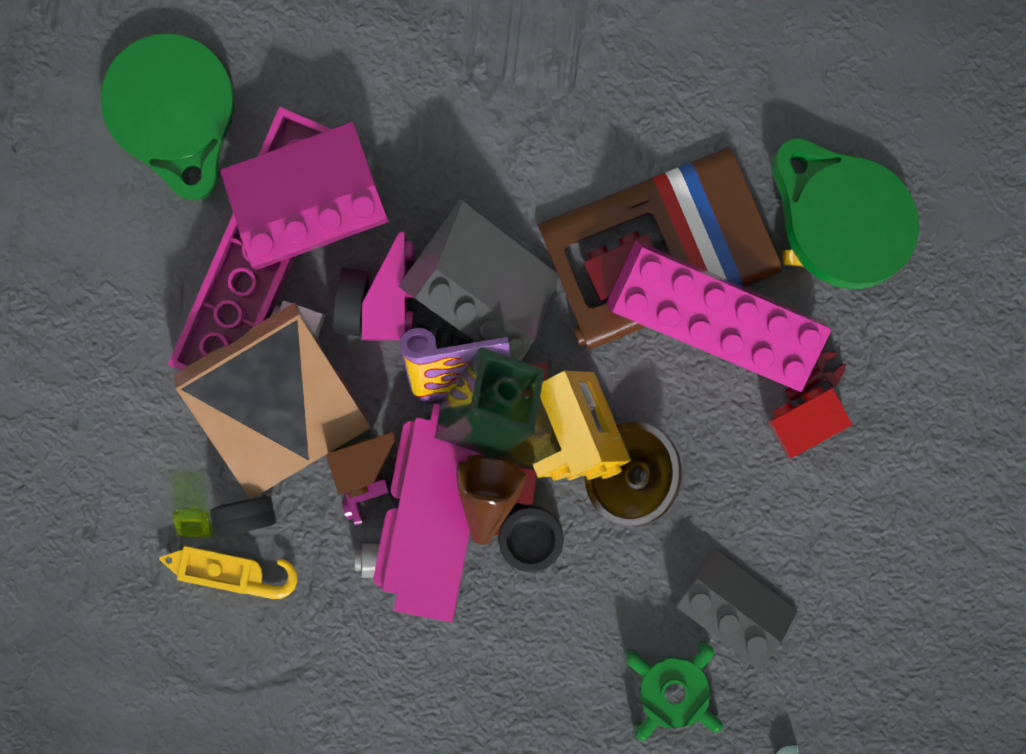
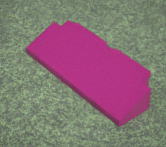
[373,404,492,623]

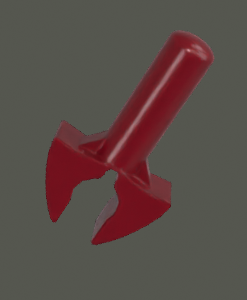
[785,352,846,401]

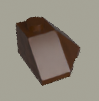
[325,431,397,498]

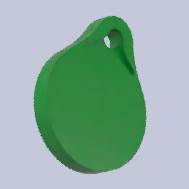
[101,34,235,201]
[771,138,919,289]

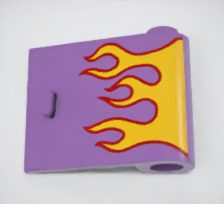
[400,328,515,402]

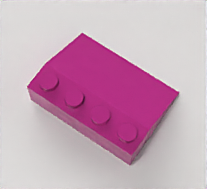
[220,122,389,270]

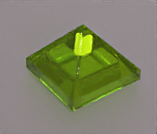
[173,506,211,538]

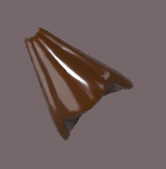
[456,455,526,545]

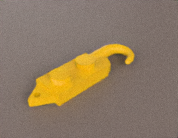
[159,545,298,599]

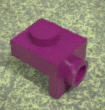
[341,476,389,525]

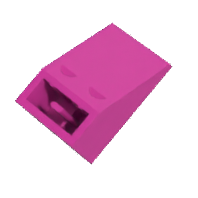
[362,232,415,341]

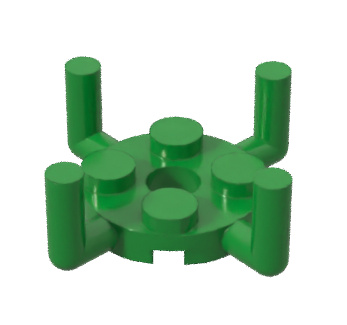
[625,641,723,741]

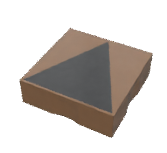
[174,302,371,499]

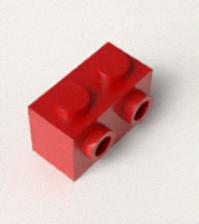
[767,385,853,458]

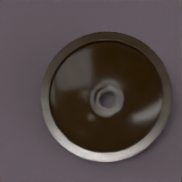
[585,421,682,526]

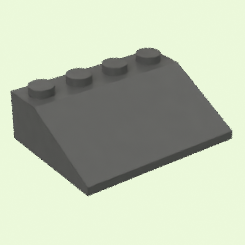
[398,200,559,370]

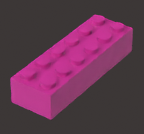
[606,240,832,392]

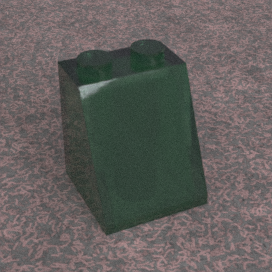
[434,347,545,458]

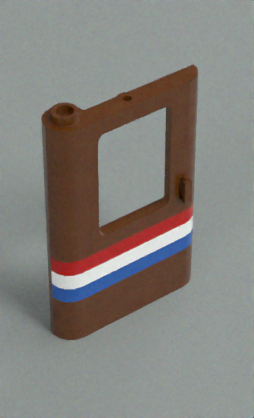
[537,147,782,350]

